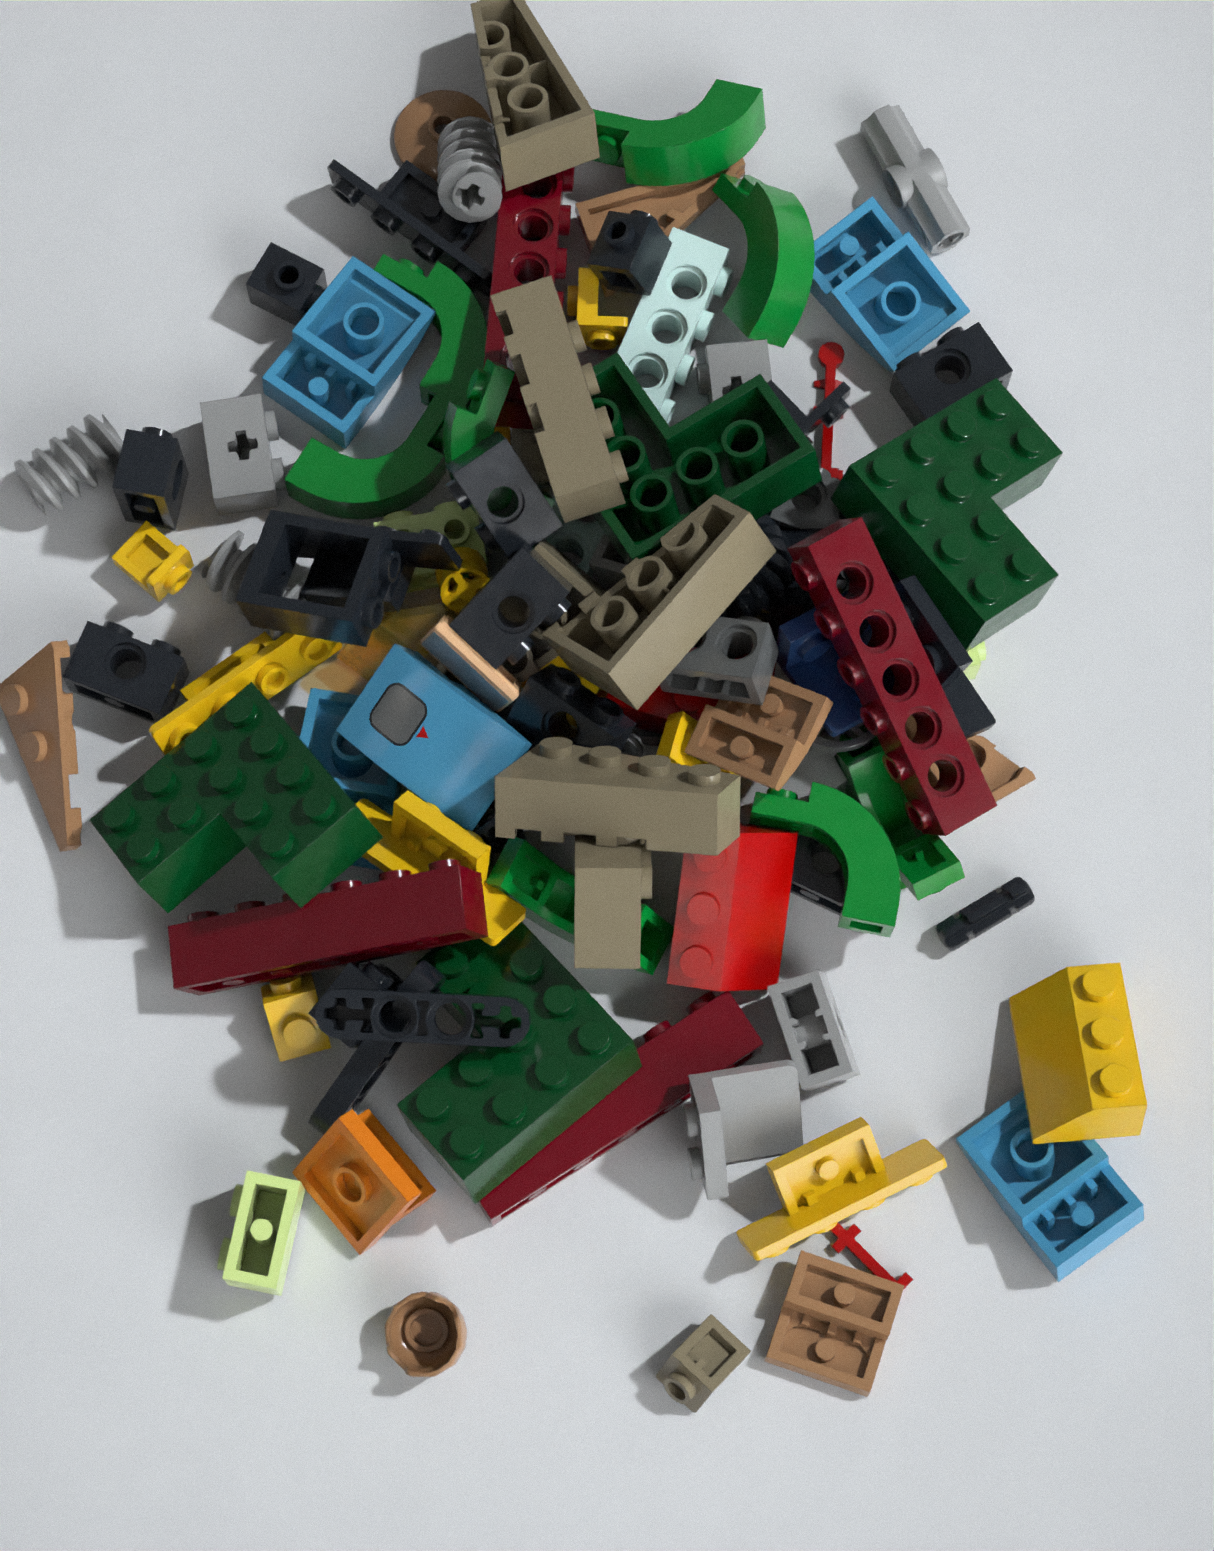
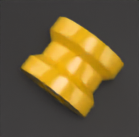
[435,547,490,613]

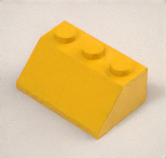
[1009,962,1147,1144]

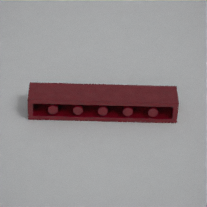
[168,859,488,996]
[477,991,764,1226]

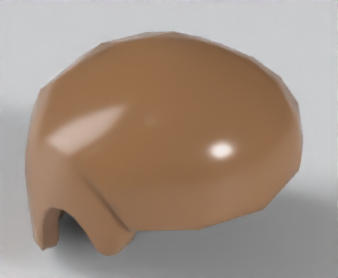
[385,1292,467,1377]

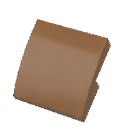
[684,675,833,791]
[764,1250,904,1397]

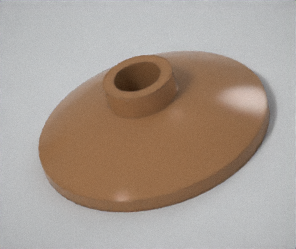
[394,90,492,181]

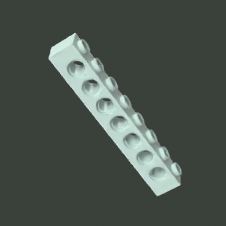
[545,227,734,582]

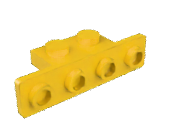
[149,632,342,756]
[356,790,526,946]
[736,1117,947,1261]

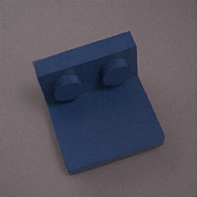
[776,590,895,737]

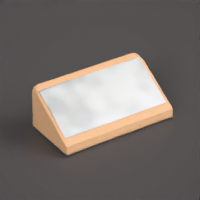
[420,615,522,713]

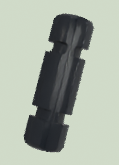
[936,877,1035,951]

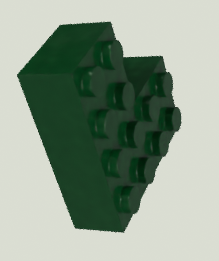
[591,352,822,565]
[831,378,1063,652]
[89,682,383,913]
[396,922,642,1204]

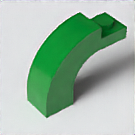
[592,79,766,186]
[712,173,815,348]
[373,254,487,408]
[443,359,555,547]
[284,394,449,520]
[831,725,965,900]
[749,782,901,938]
[486,837,674,976]

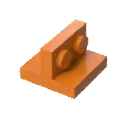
[292,1108,437,1255]

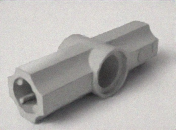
[860,104,970,253]

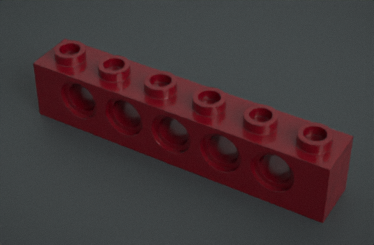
[483,167,575,430]
[787,517,998,836]

